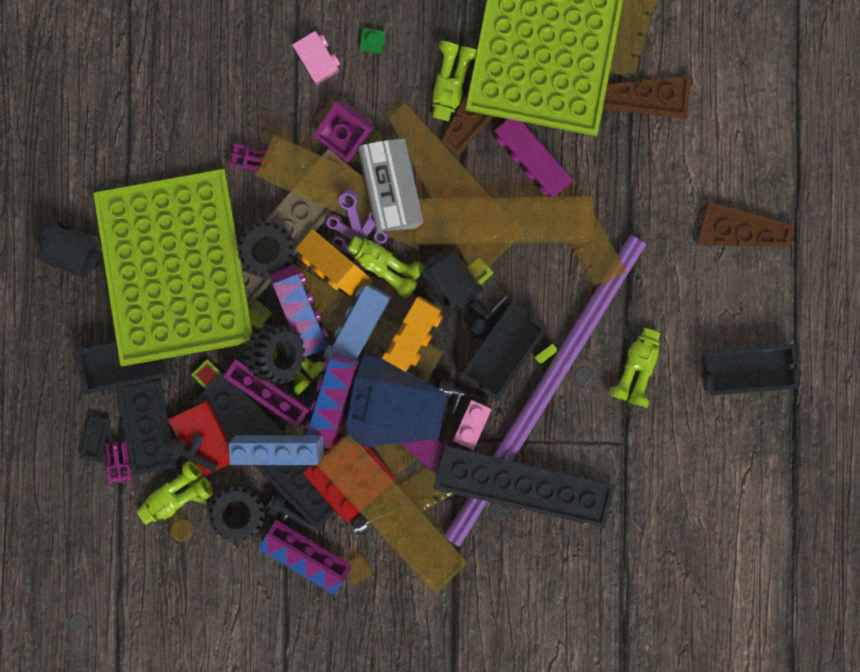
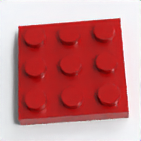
[302,433,396,523]

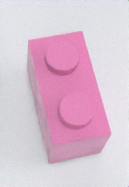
[293,31,340,85]
[453,400,492,450]

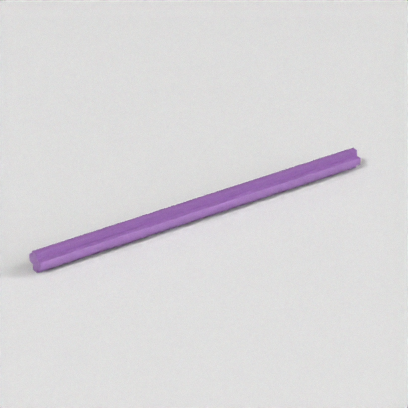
[444,235,646,547]

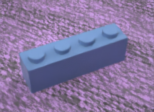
[323,284,392,363]
[229,435,324,465]

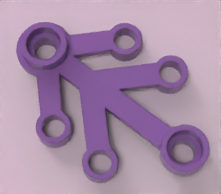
[327,190,389,271]

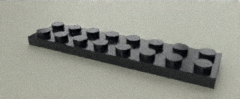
[192,372,335,529]
[433,445,615,528]

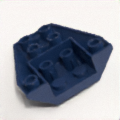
[347,355,447,447]

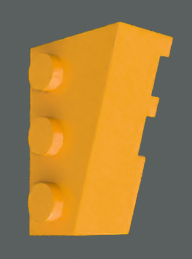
[295,229,373,301]
[382,296,443,372]

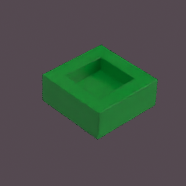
[360,28,385,55]

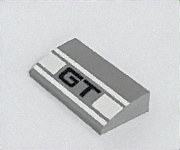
[358,139,424,232]

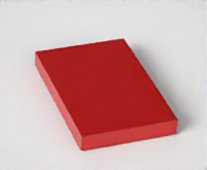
[168,400,230,479]

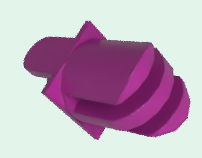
[227,143,273,174]
[105,440,132,484]

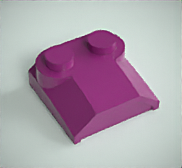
[313,100,374,164]

